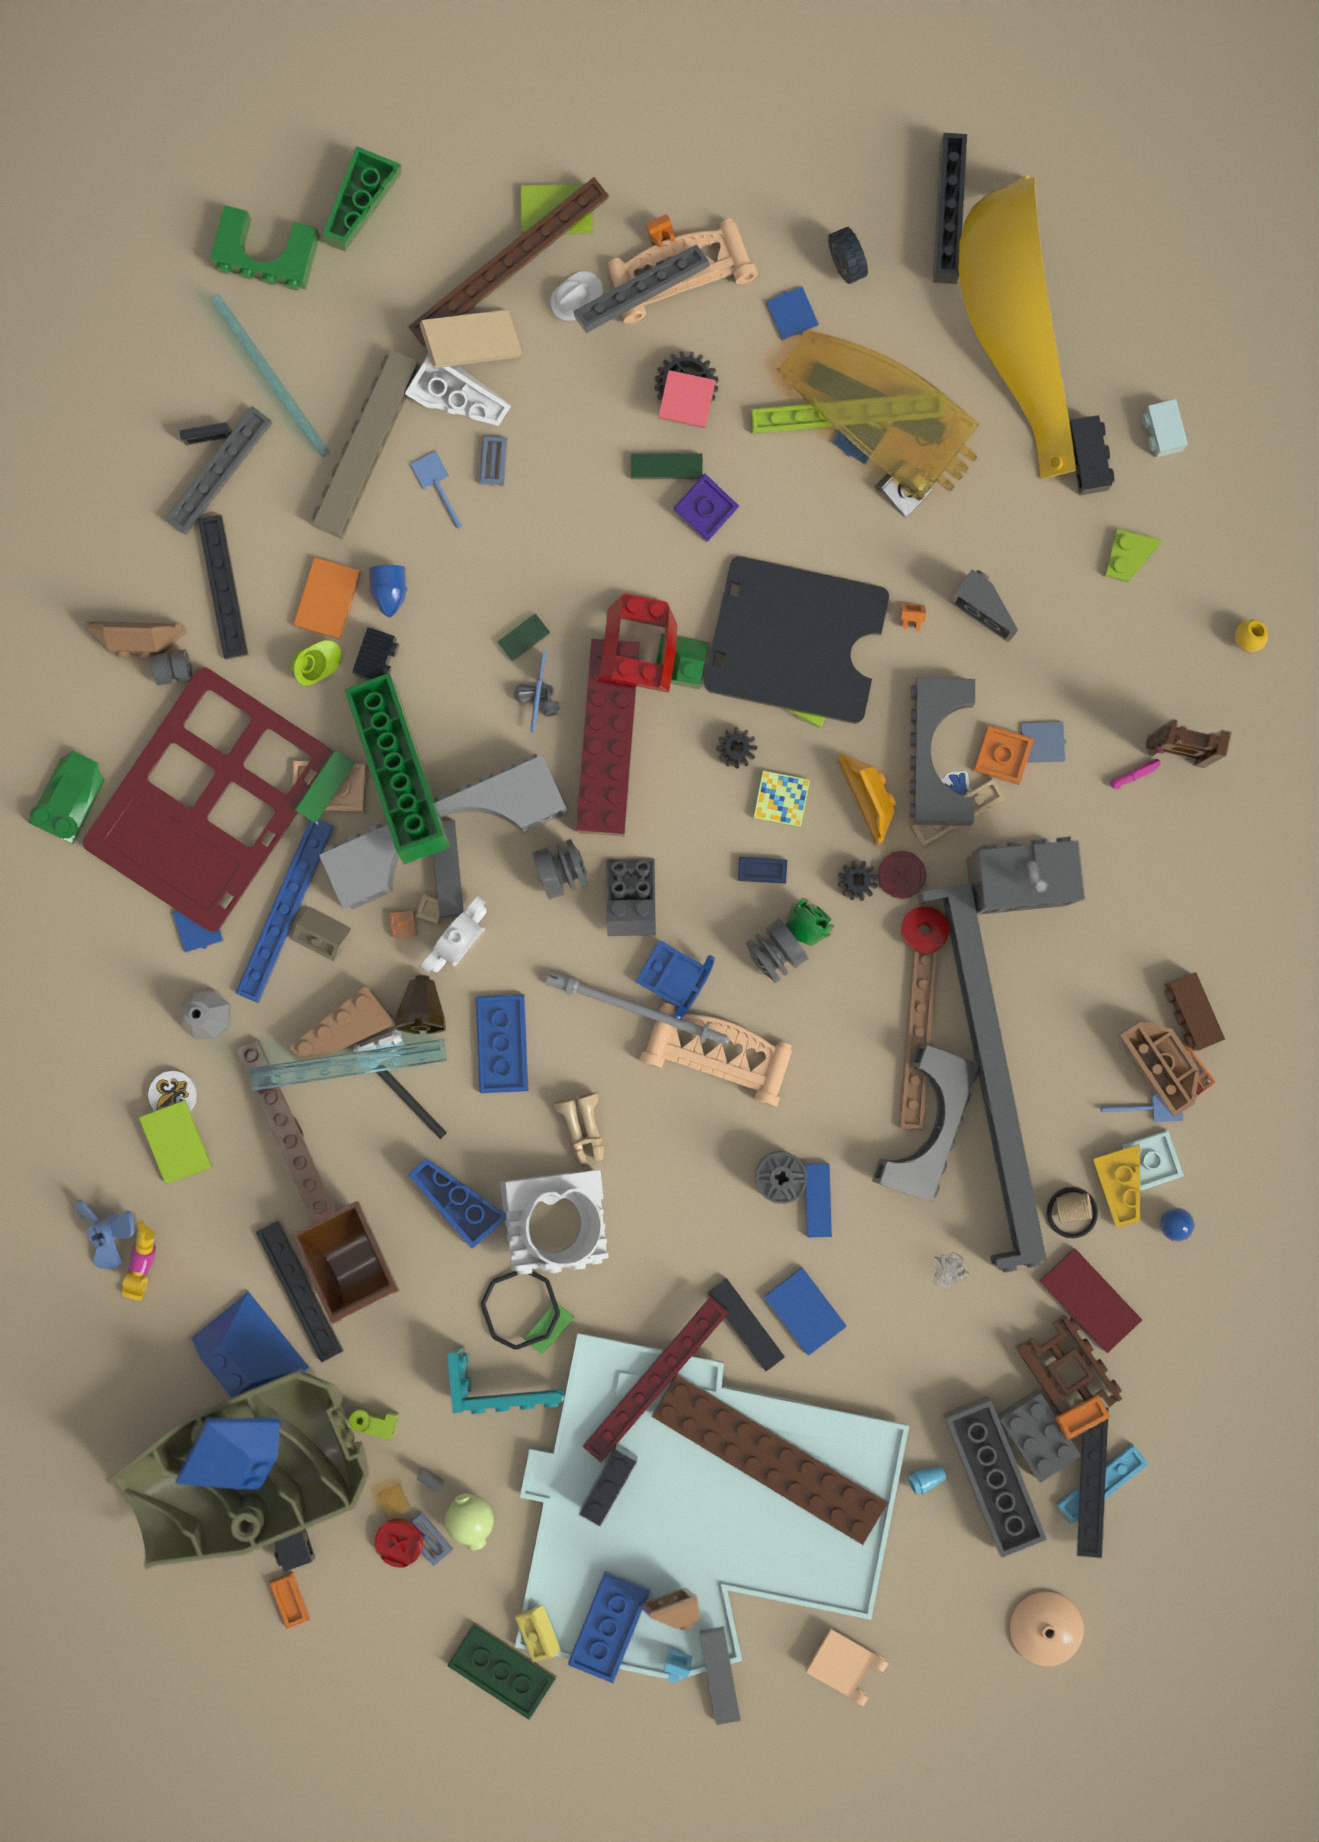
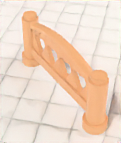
[608,219,758,323]
[639,1003,792,1107]

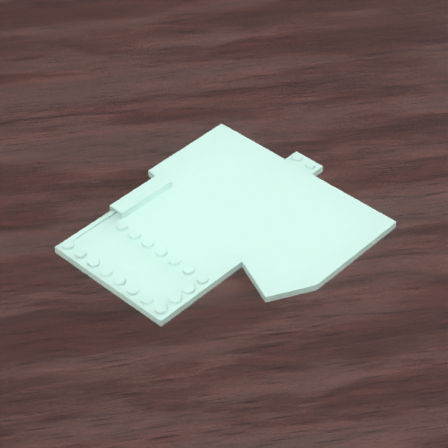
[515,1332,909,1679]

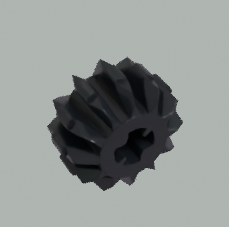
[716,728,757,769]
[837,860,878,901]

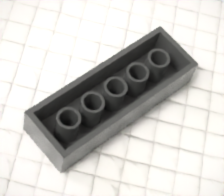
[942,1396,1047,1558]

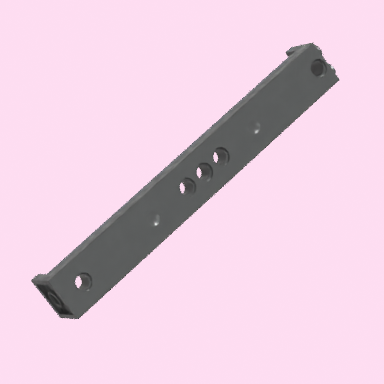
[917,883,1047,1272]

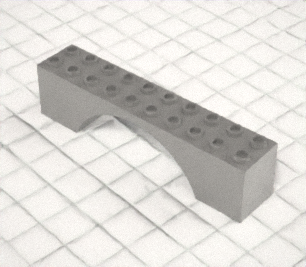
[319,754,568,911]

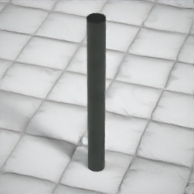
[374,1063,447,1139]

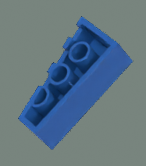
[408,1159,506,1249]

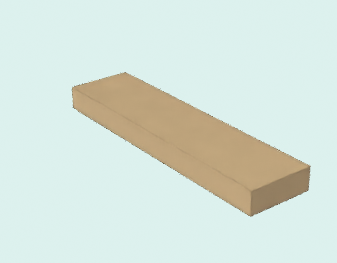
[911,778,1006,847]

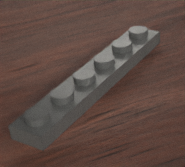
[573,244,709,333]
[165,406,273,535]

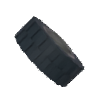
[828,226,868,284]

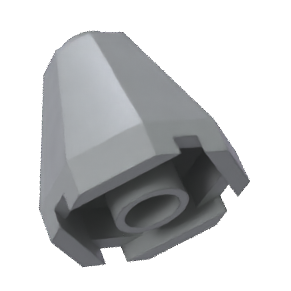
[180,990,230,1039]

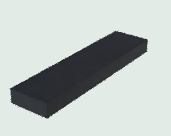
[707,1278,785,1371]

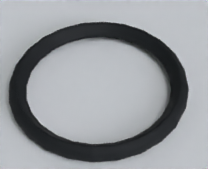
[1047,1187,1098,1239]

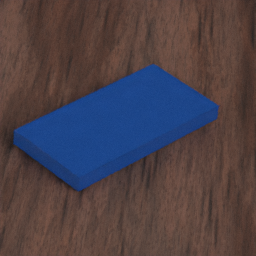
[476,995,529,1093]
[567,1571,650,1683]

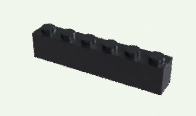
[933,133,967,284]

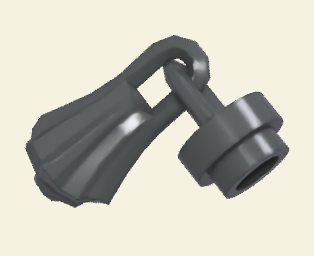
[514,684,560,716]

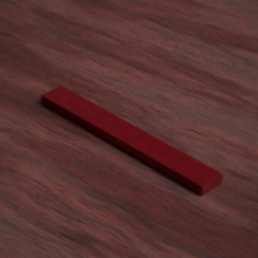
[582,1296,729,1462]

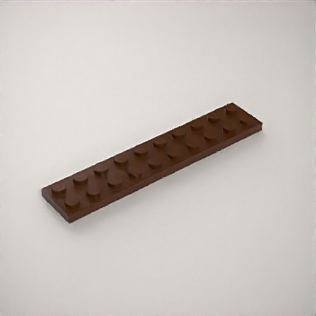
[652,1373,888,1545]

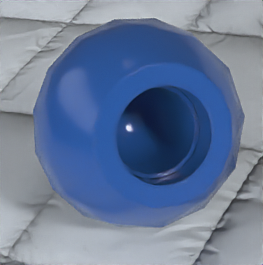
[1160,1207,1194,1242]

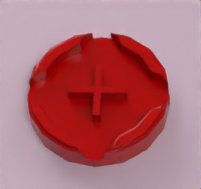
[375,1518,423,1568]

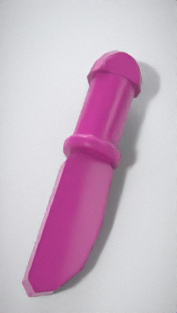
[1110,759,1161,789]

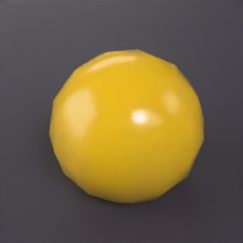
[1234,619,1269,653]

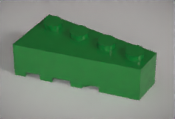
[322,146,401,251]

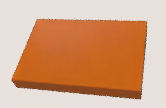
[294,557,361,640]

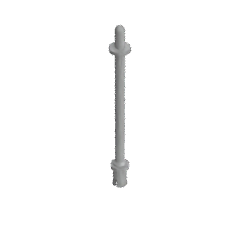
[546,970,730,1044]

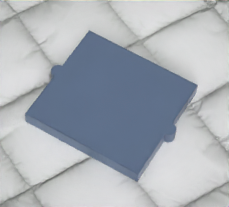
[1021,722,1067,763]

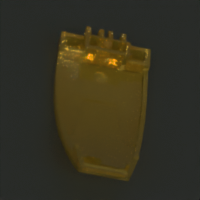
[777,330,980,501]

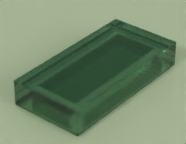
[498,613,550,662]

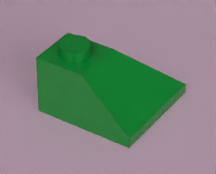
[656,633,709,689]

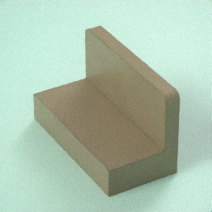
[291,907,351,961]

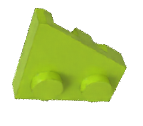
[1104,529,1162,582]

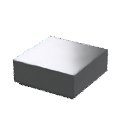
[416,1467,444,1492]

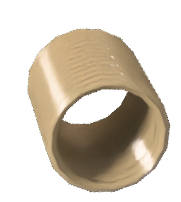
[1056,1193,1092,1223]

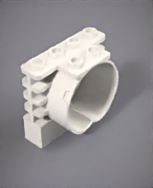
[500,1169,609,1275]

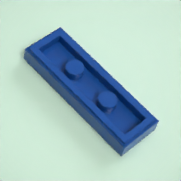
[805,1163,832,1238]

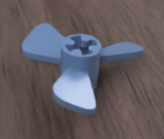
[75,1200,134,1269]

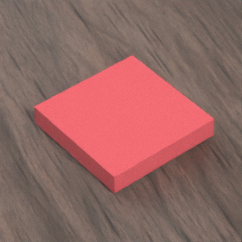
[658,370,716,429]

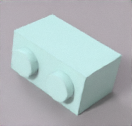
[1142,399,1188,458]

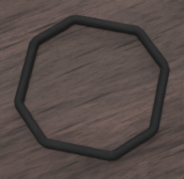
[481,1271,560,1350]

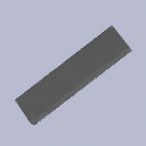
[434,820,464,918]
[700,1626,741,1725]

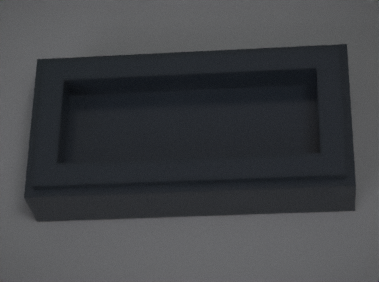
[179,422,232,445]

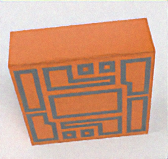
[390,911,417,937]

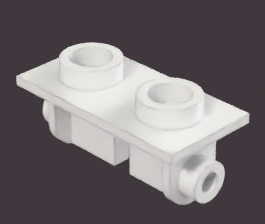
[353,1029,407,1067]

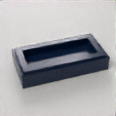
[738,857,787,884]

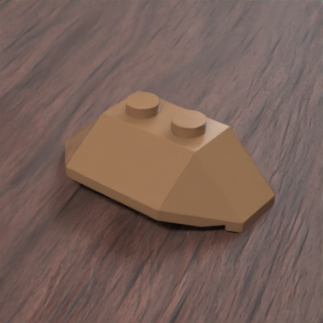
[85,621,186,659]
[1119,1022,1199,1117]

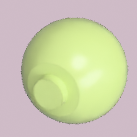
[445,1493,494,1551]

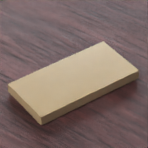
[420,310,522,368]

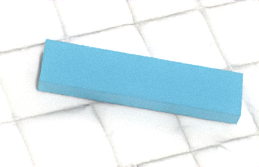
[1056,1444,1148,1525]

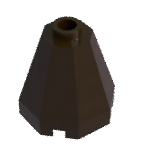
[395,975,446,1034]

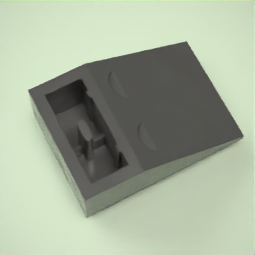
[607,859,656,936]

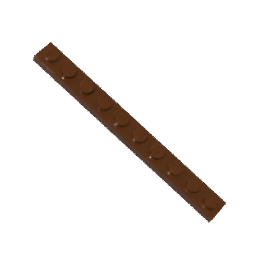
[408,177,609,347]

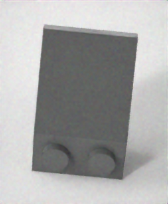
[950,569,1018,643]

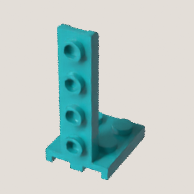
[447,1347,564,1414]

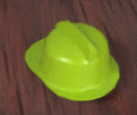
[288,640,342,686]

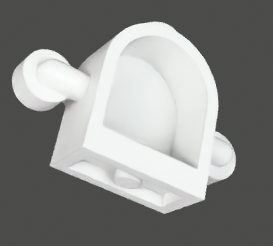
[420,896,487,973]

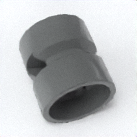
[151,649,192,686]

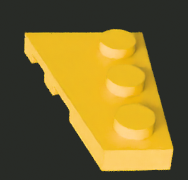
[1093,1144,1140,1228]

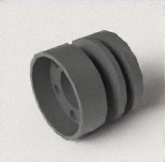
[532,839,588,900]
[745,919,809,983]
[755,1151,807,1204]

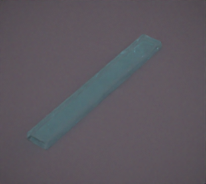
[211,293,330,457]
[249,1039,447,1090]

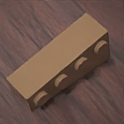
[289,986,395,1066]

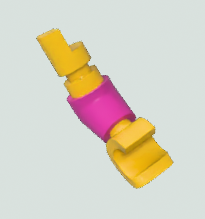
[121,1220,156,1301]

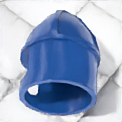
[369,565,408,617]

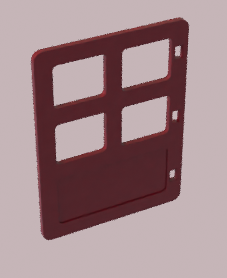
[83,668,333,932]

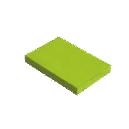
[521,184,593,234]
[139,1099,212,1184]

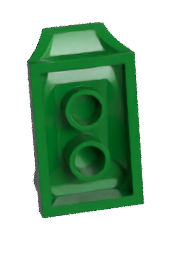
[28,750,105,844]

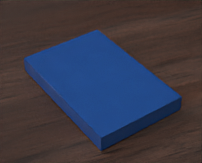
[764,1267,847,1356]

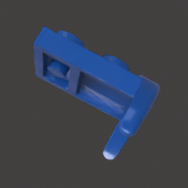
[635,940,715,1020]

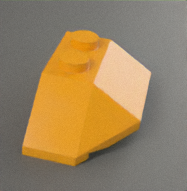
[837,754,896,846]

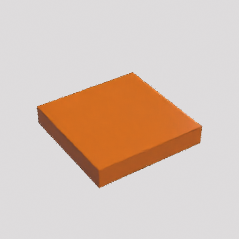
[973,725,1034,785]

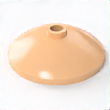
[1009,1591,1084,1666]

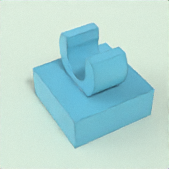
[664,1648,693,1684]

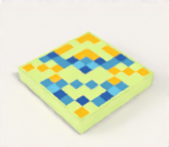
[754,771,810,828]

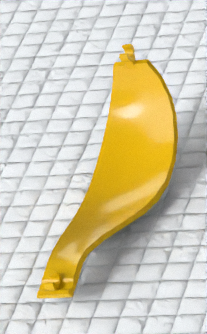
[958,175,1076,479]

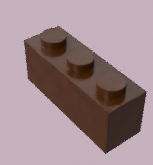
[1164,972,1225,1051]

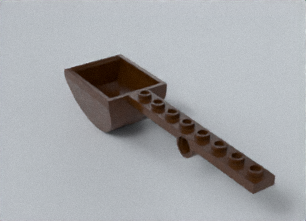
[235,1039,400,1324]

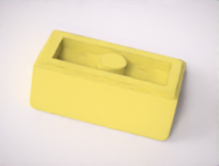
[515,1605,561,1662]

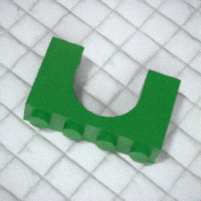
[210,205,320,290]

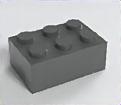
[997,1389,1081,1483]

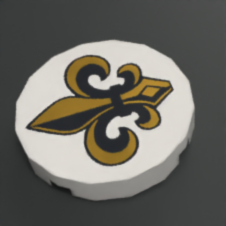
[148,1071,197,1111]

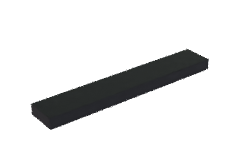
[198,515,249,660]
[256,1221,344,1363]
[1076,1407,1109,1558]

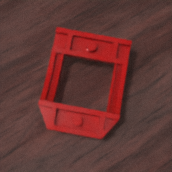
[598,593,677,693]

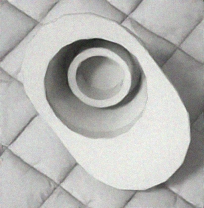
[550,271,603,321]

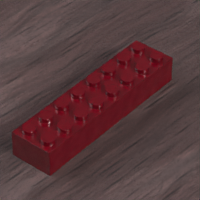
[576,638,640,837]

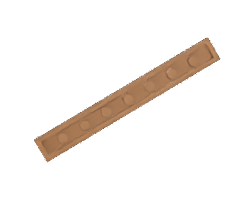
[899,949,938,1130]

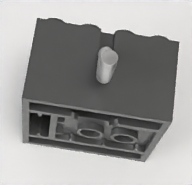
[966,837,1085,915]

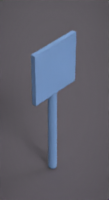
[411,451,461,528]
[530,650,546,733]
[1100,1093,1183,1122]

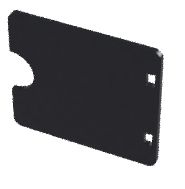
[704,556,889,724]

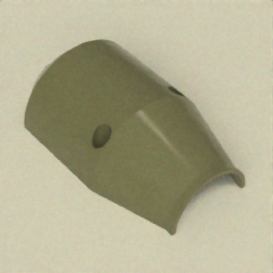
[106,1370,369,1569]

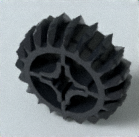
[654,351,718,401]

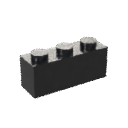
[1070,415,1115,495]
[579,1444,638,1527]

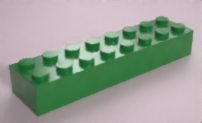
[344,672,450,865]

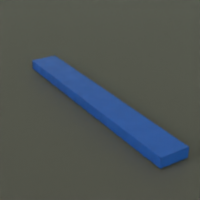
[235,819,335,1003]

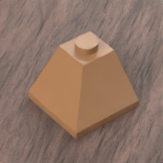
[640,1587,700,1630]

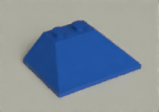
[191,1291,309,1398]
[176,1418,280,1490]

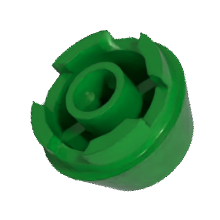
[786,898,834,946]

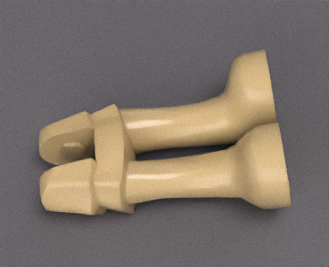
[554,1092,604,1165]

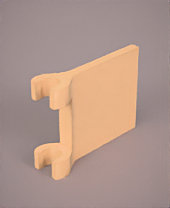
[806,1628,888,1706]

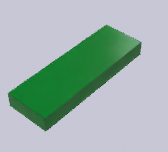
[295,749,355,824]

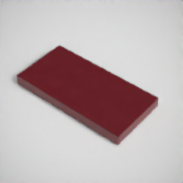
[1039,1248,1142,1354]

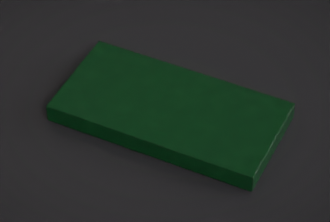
[447,1622,556,1720]

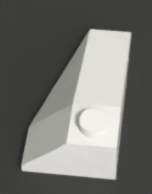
[405,353,511,426]

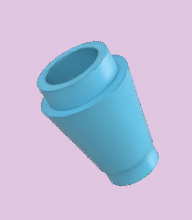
[908,1466,947,1495]

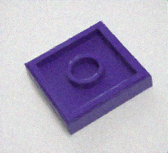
[672,473,739,542]

